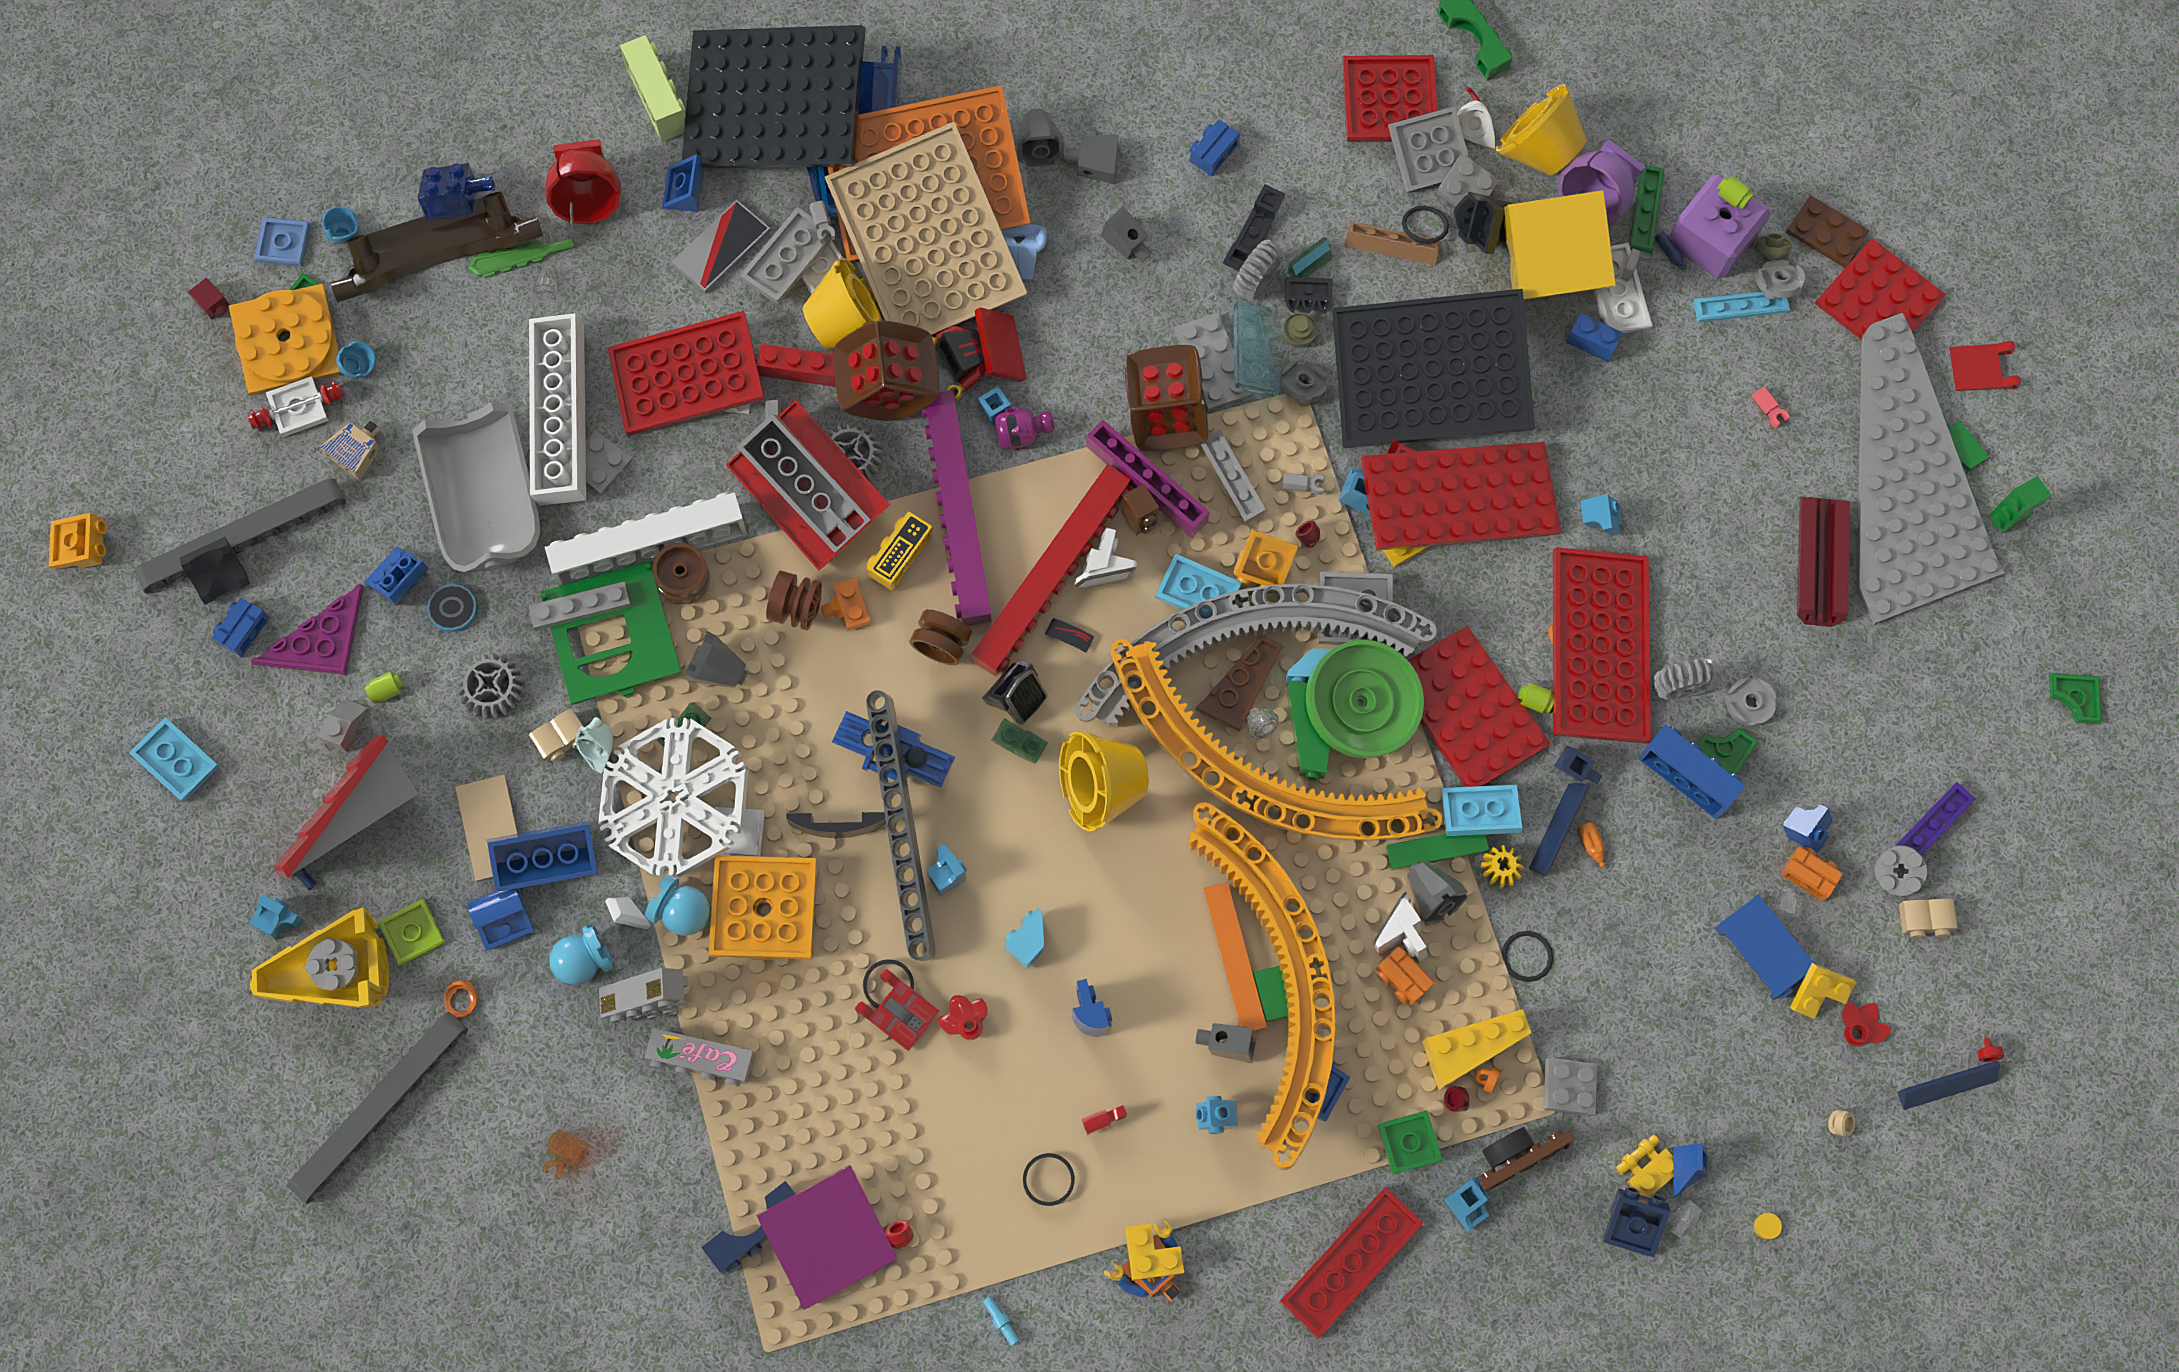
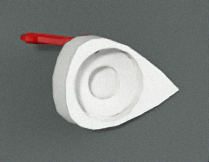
[1457,86,1495,149]

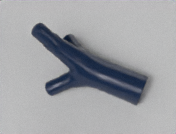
[292,867,317,890]

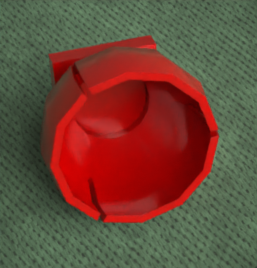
[545,139,621,225]

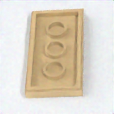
[455,775,518,882]

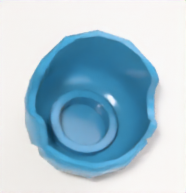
[322,207,359,244]
[336,341,376,379]

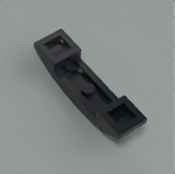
[1223,184,1285,271]
[786,812,886,838]

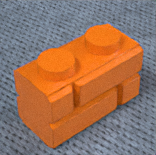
[1780,846,1843,901]
[1376,945,1435,1006]

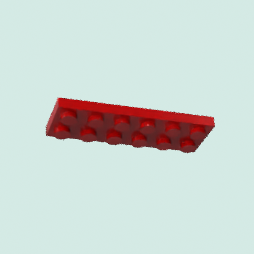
[1280,1187,1423,1339]

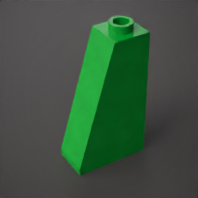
[1286,680,1330,781]

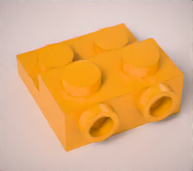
[49,513,107,570]
[1233,529,1298,587]

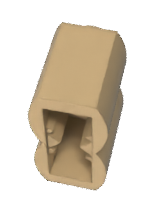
[529,708,583,763]
[1899,899,1957,938]

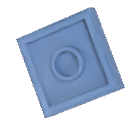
[254,217,311,267]

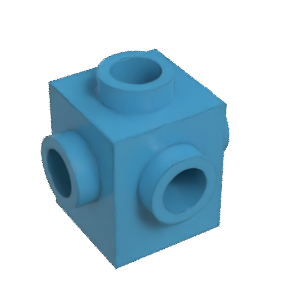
[1195,1096,1238,1134]

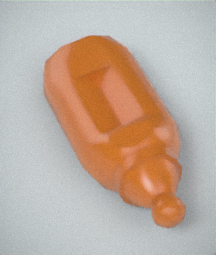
[1578,822,1605,868]

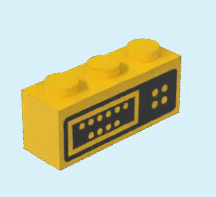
[866,511,933,592]

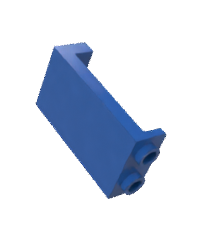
[1715,895,1815,1000]

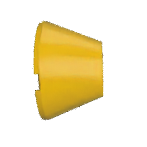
[1496,84,1587,176]
[803,258,885,351]
[1059,731,1149,831]

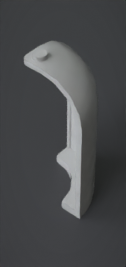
[412,402,540,572]

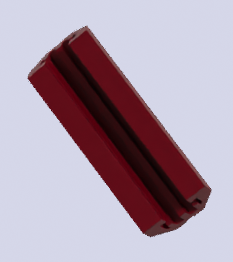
[1797,496,1850,627]

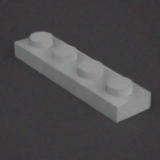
[1201,430,1267,523]
[529,581,631,631]

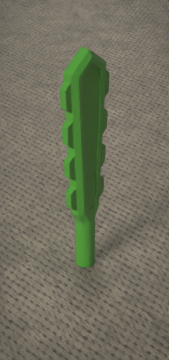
[468,239,575,278]

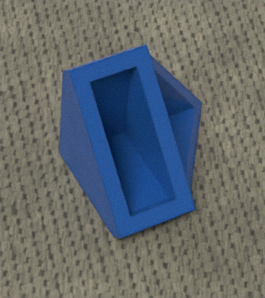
[1673,1144,1707,1198]

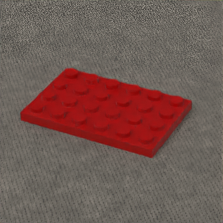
[607,311,765,436]
[1408,625,1551,787]

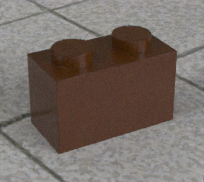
[1121,484,1159,536]

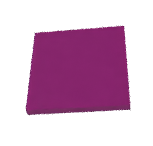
[756,1165,898,1310]

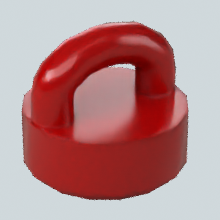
[1977,1037,2004,1062]
[885,1220,914,1249]

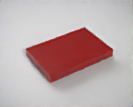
[974,307,1026,382]

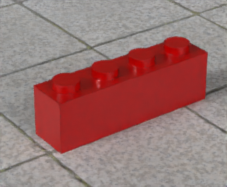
[757,344,836,387]

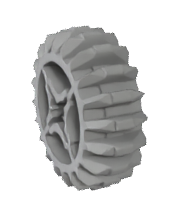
[1233,240,1284,301]
[829,423,883,481]
[456,653,524,719]
[1654,658,1722,700]

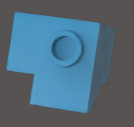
[1338,467,1370,516]
[1580,494,1623,536]
[926,844,967,896]
[249,894,304,940]
[1444,1177,1491,1232]

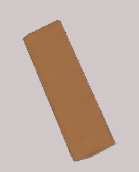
[1345,222,1440,265]

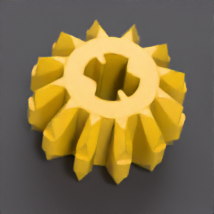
[1480,845,1524,888]

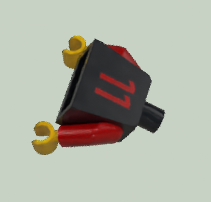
[932,326,986,401]

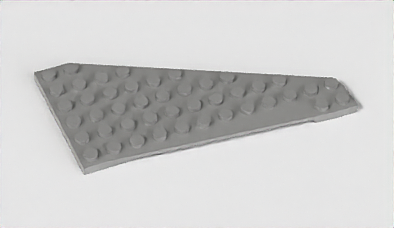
[1856,313,2004,625]

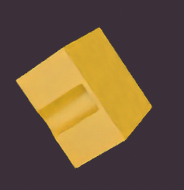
[1503,190,1616,301]

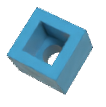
[978,386,1011,424]

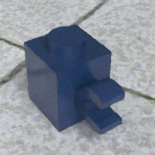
[1554,746,1602,784]

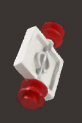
[248,376,345,437]

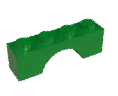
[1437,0,1513,80]

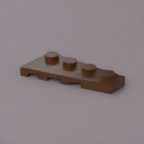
[1196,635,1283,732]
[1479,1130,1575,1193]

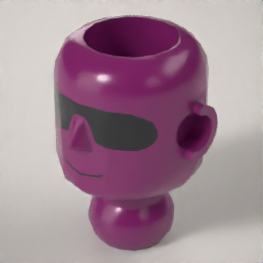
[995,406,1055,451]

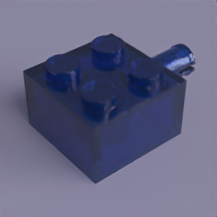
[418,163,495,221]

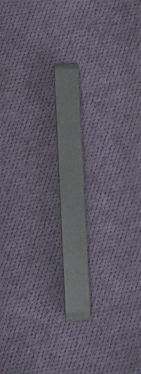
[866,690,935,961]

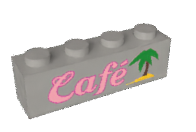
[644,1028,755,1087]

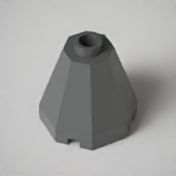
[1017,109,1064,167]
[684,631,748,688]
[1407,861,1468,925]

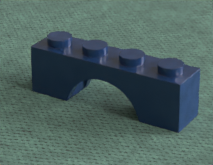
[701,1181,795,1274]

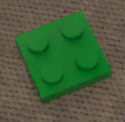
[1377,1110,1443,1175]

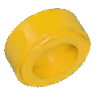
[1754,1213,1782,1240]

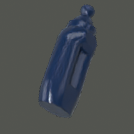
[1655,231,1686,270]

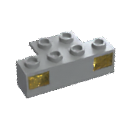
[599,968,689,1023]

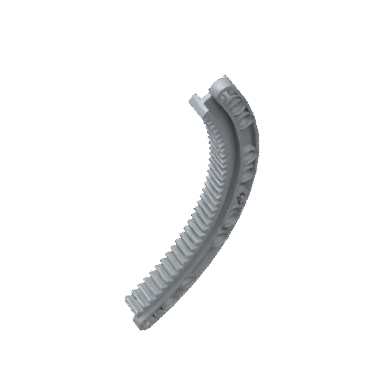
[1076,584,1437,728]

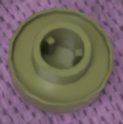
[1756,233,1792,260]
[1283,313,1318,348]

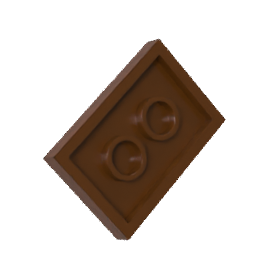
[1786,195,1870,268]

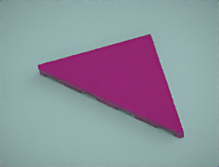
[251,584,364,675]

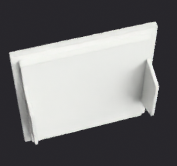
[711,807,765,857]

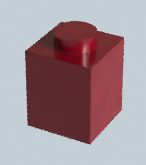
[188,277,230,320]

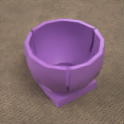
[1558,139,1645,226]

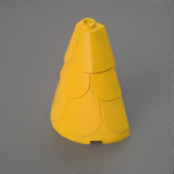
[250,908,389,1009]

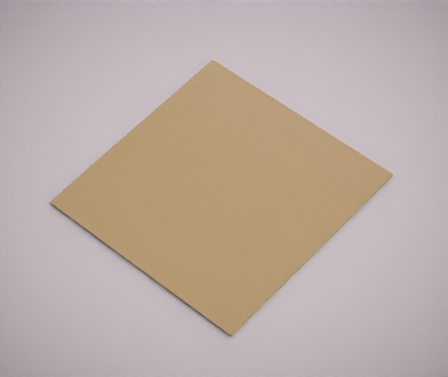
[578,393,1555,1352]

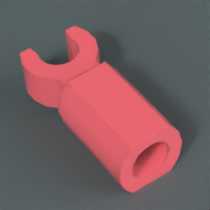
[1752,386,1790,428]

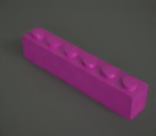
[1086,419,1210,538]

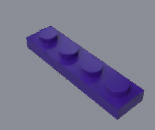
[1895,782,1975,856]

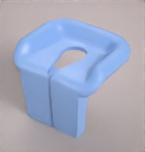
[1001,224,1047,280]

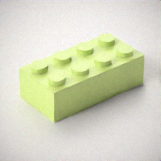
[620,35,686,142]

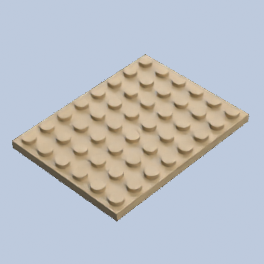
[825,122,1028,336]

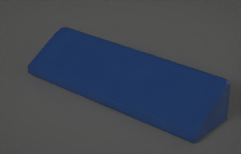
[1529,783,1589,876]
[1897,1061,2000,1110]

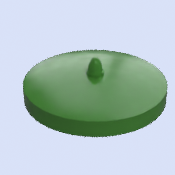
[1306,640,1424,759]

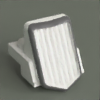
[1075,528,1138,588]
[1374,892,1427,962]

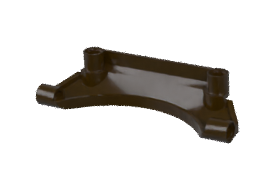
[330,191,544,303]

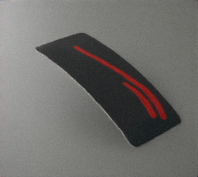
[1045,618,1094,653]

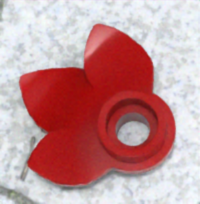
[938,995,988,1040]
[1842,1002,1891,1047]

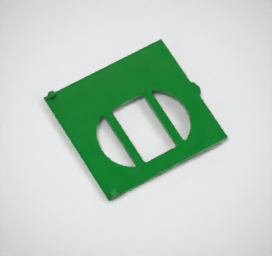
[540,561,681,705]

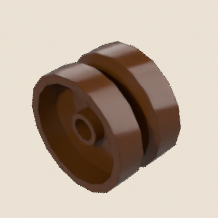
[653,543,710,605]
[909,609,972,666]

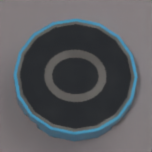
[427,584,478,632]

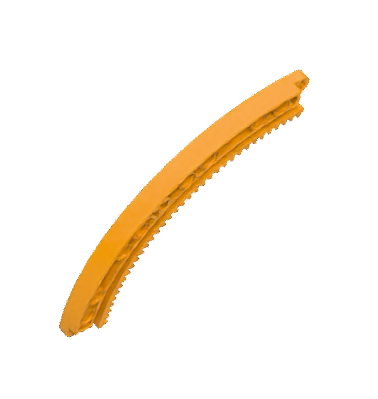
[1110,639,1442,841]
[1189,802,1335,1170]

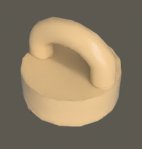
[1828,1110,1855,1137]

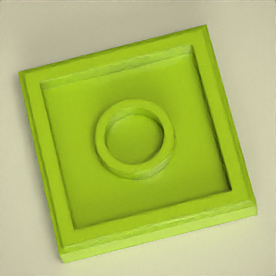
[378,898,446,967]

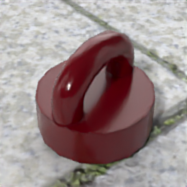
[1295,521,1320,548]
[1444,1086,1470,1112]

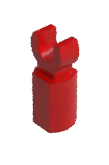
[1081,1105,1127,1135]

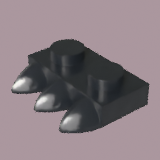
[1285,277,1333,314]

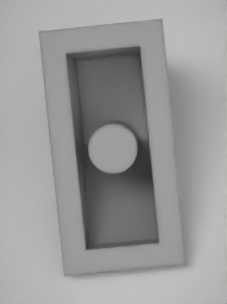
[318,699,368,752]

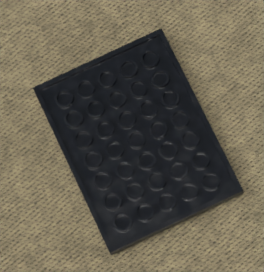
[682,25,866,168]
[1332,289,1535,448]

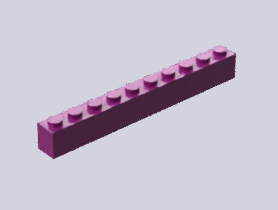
[922,390,992,626]

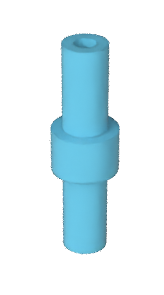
[983,1296,1020,1346]

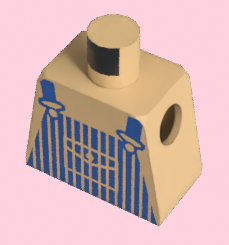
[320,421,380,481]

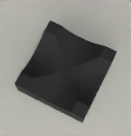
[180,537,250,605]

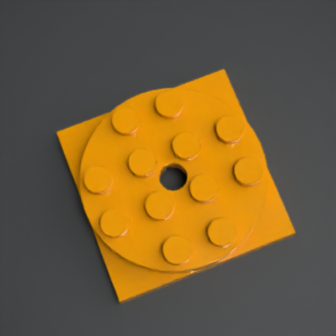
[229,284,343,396]
[708,855,817,960]

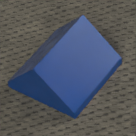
[662,154,704,212]

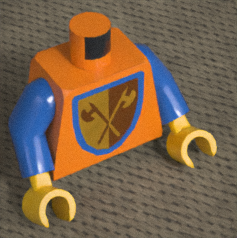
[1104,1219,1182,1301]

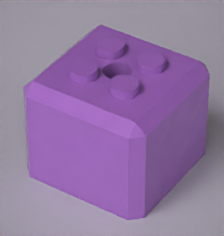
[1669,174,1770,278]

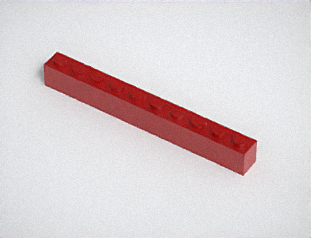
[971,464,1132,677]

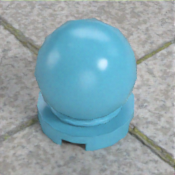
[645,874,711,936]
[549,923,615,986]

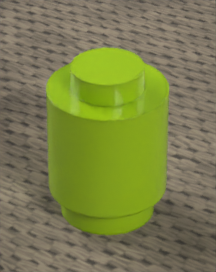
[1717,175,1754,209]
[365,671,405,703]
[1518,682,1554,713]

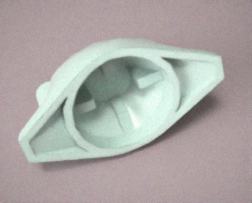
[575,718,613,774]

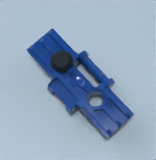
[832,711,955,788]

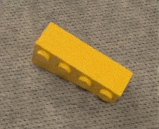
[1422,1009,1531,1091]

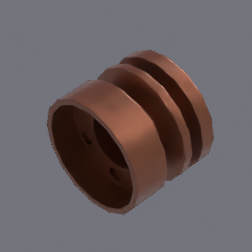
[766,570,822,631]

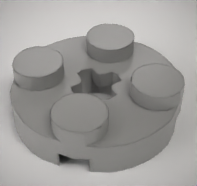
[1756,260,1805,299]
[1725,678,1776,727]
[1875,845,1927,896]
[305,939,359,990]

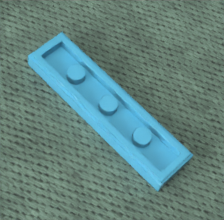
[1693,291,1790,323]

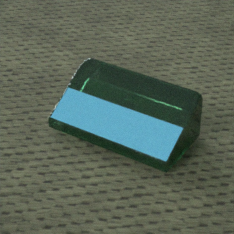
[1288,237,1333,278]

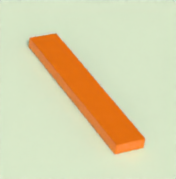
[1203,882,1267,1032]

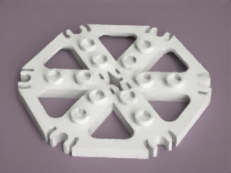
[598,718,749,877]

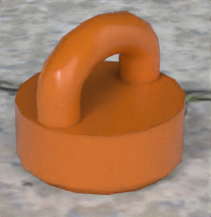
[1475,1067,1501,1093]

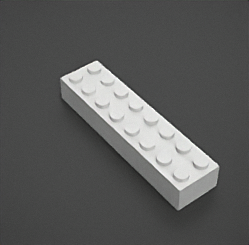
[529,313,586,506]
[545,492,747,586]

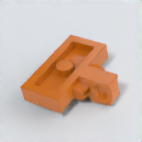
[821,577,871,631]

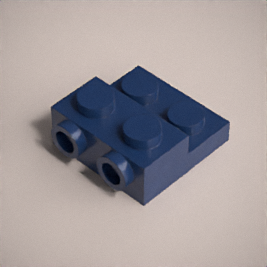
[1603,1187,1670,1258]

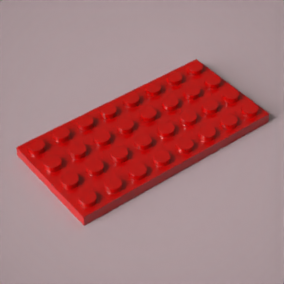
[1361,442,1561,551]
[1553,547,1651,744]

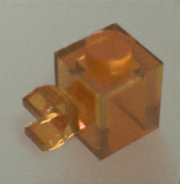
[542,1129,590,1180]

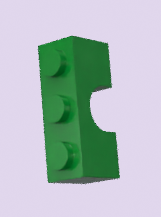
[1990,476,2052,533]

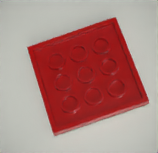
[1342,55,1437,142]
[1814,238,1946,340]

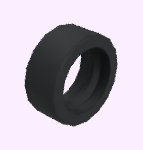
[1482,1127,1534,1168]

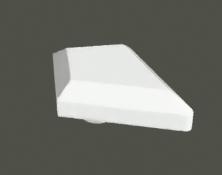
[606,897,651,929]

